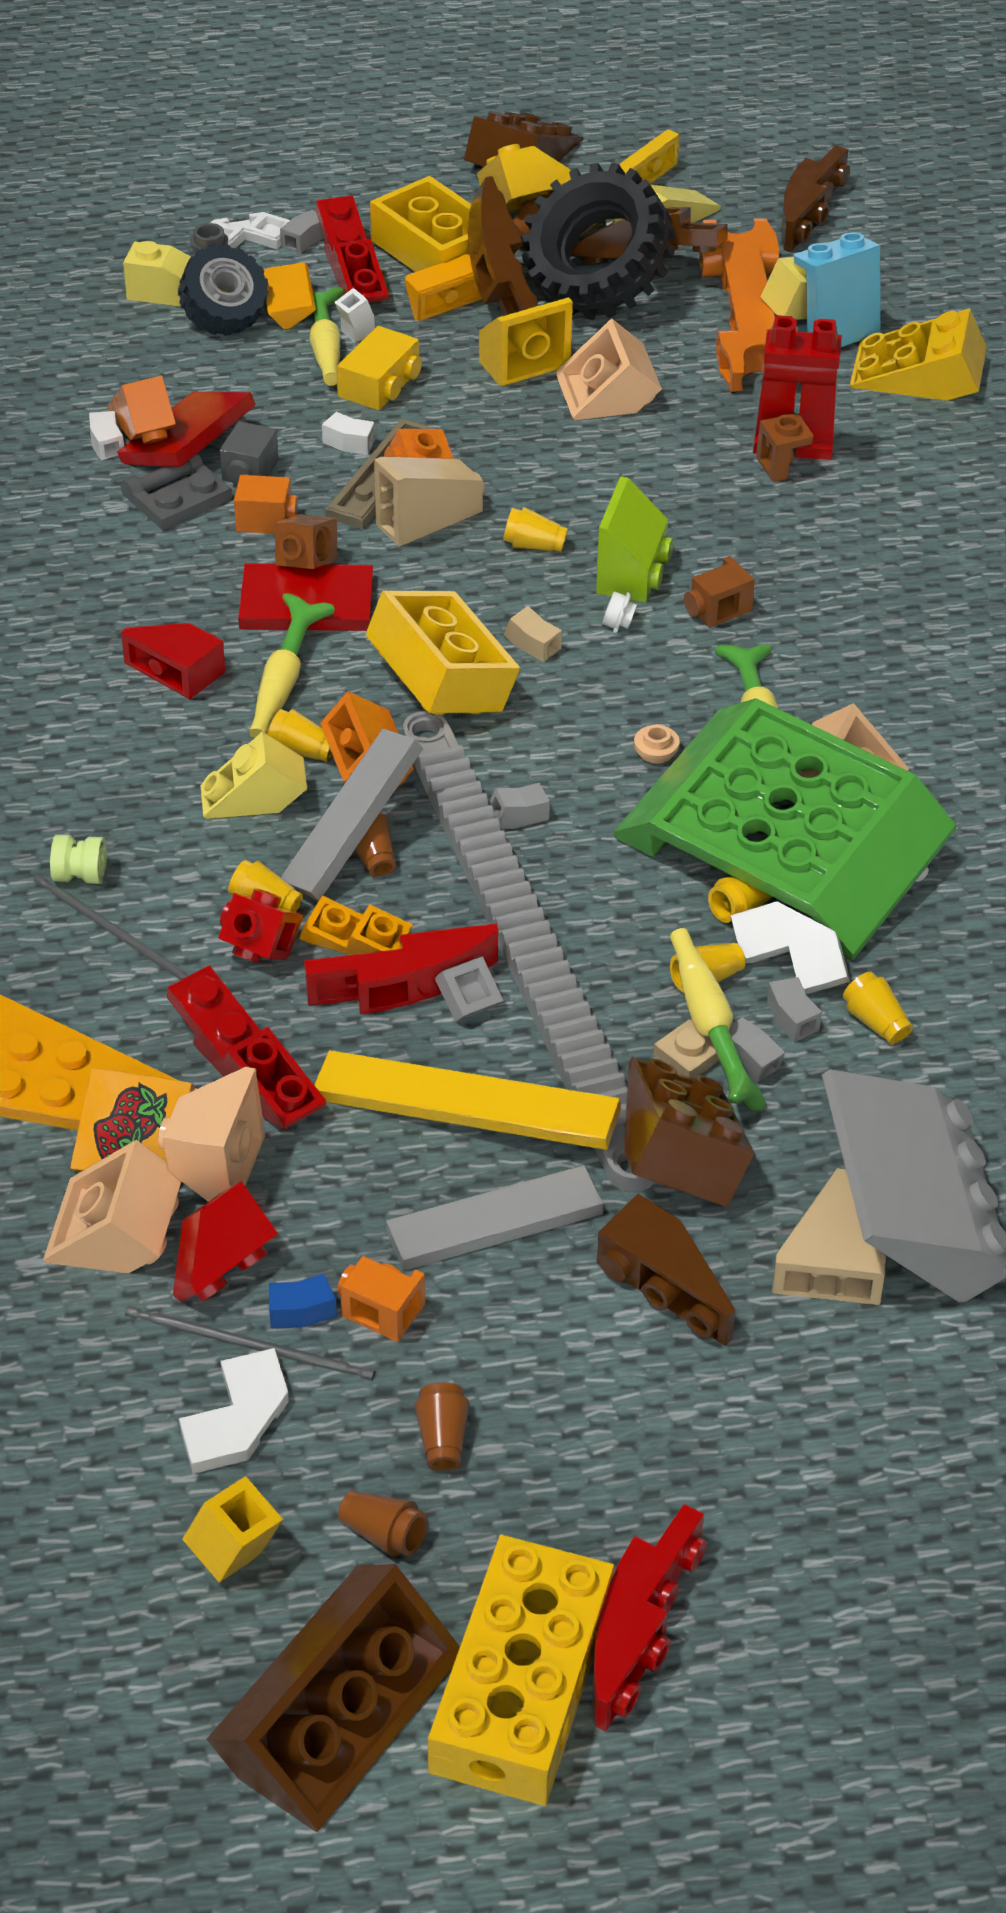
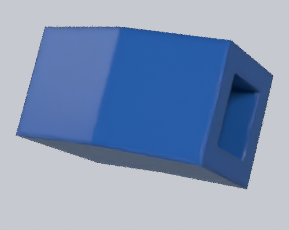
[269,1273,337,1329]

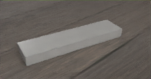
[280,729,423,901]
[386,1165,603,1271]

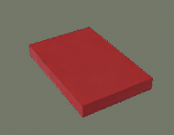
[117,391,256,467]
[238,563,373,631]

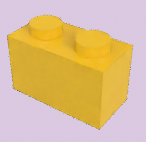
[337,326,422,411]

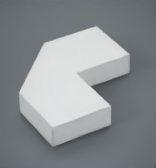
[210,212,290,249]
[731,902,850,994]
[179,1348,289,1474]

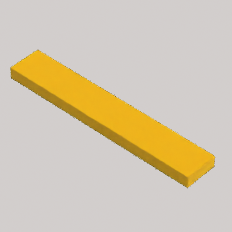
[314,1050,622,1150]

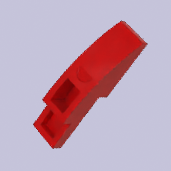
[316,195,389,302]
[304,923,499,1014]
[167,965,327,1130]
[593,1504,707,1732]

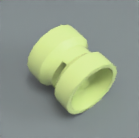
[50,834,107,884]

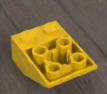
[850,308,987,401]

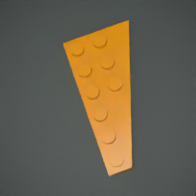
[0,994,196,1130]

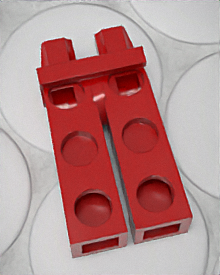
[753,315,842,460]

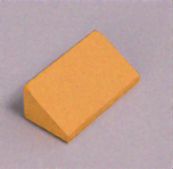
[405,254,482,321]
[264,262,316,329]

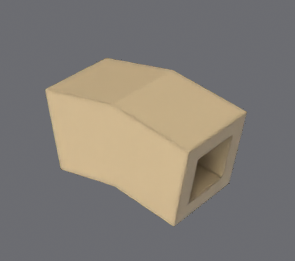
[503,606,562,662]

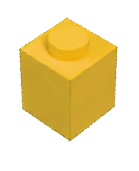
[182,1476,283,1583]

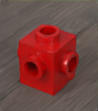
[218,888,304,962]

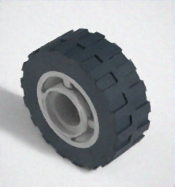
[178,244,269,336]

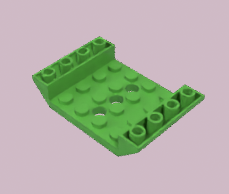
[614,698,956,960]

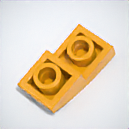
[299,895,413,955]

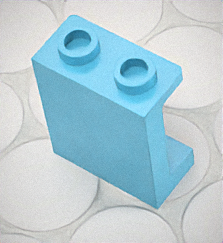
[794,232,881,347]

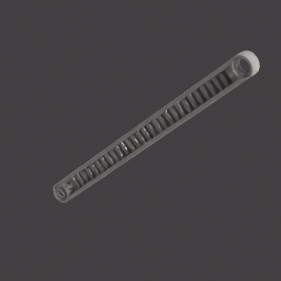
[403,711,655,1192]

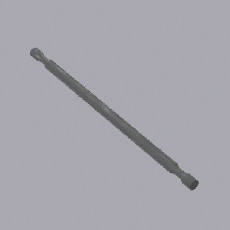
[34,874,188,980]
[125,1306,376,1380]

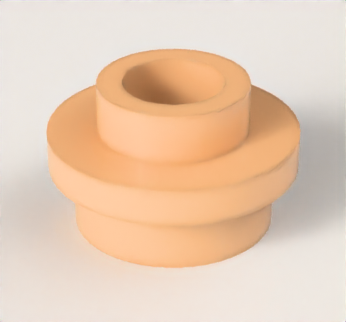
[634,724,680,764]

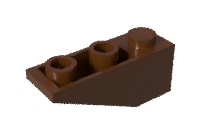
[597,1193,735,1346]

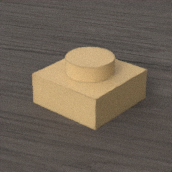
[653,1019,719,1079]

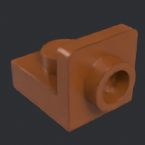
[756,413,813,482]

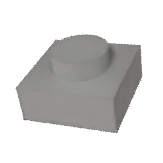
[435,956,504,1022]

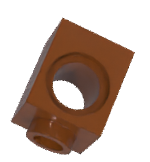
[275,514,337,569]

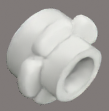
[602,591,637,633]

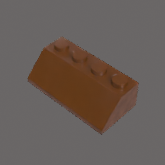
[206,1564,460,1832]

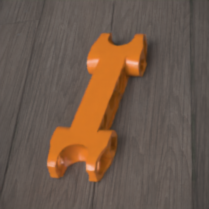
[698,218,798,392]

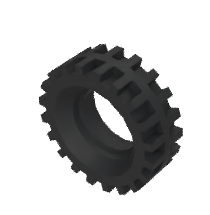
[521,163,676,320]

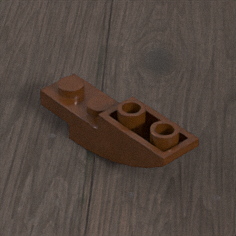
[781,145,850,253]
[468,176,538,316]
[571,207,728,263]

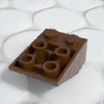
[464,111,583,167]
[624,1057,755,1207]

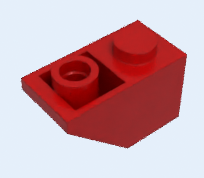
[173,1181,278,1302]

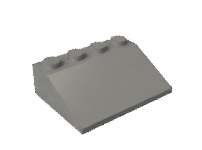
[822,1069,1006,1302]

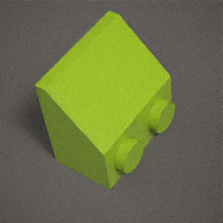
[596,476,674,603]

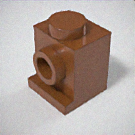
[684,556,755,628]

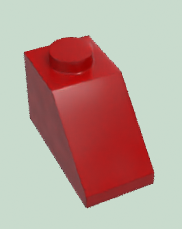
[121,623,226,700]

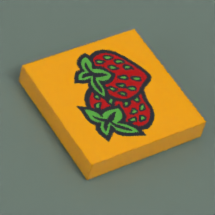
[70,1068,195,1172]

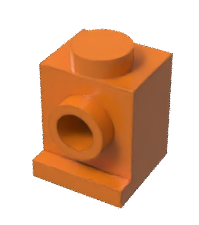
[337,1256,425,1342]

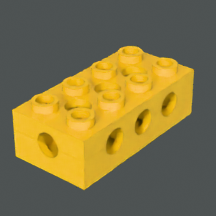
[428,1534,614,1806]

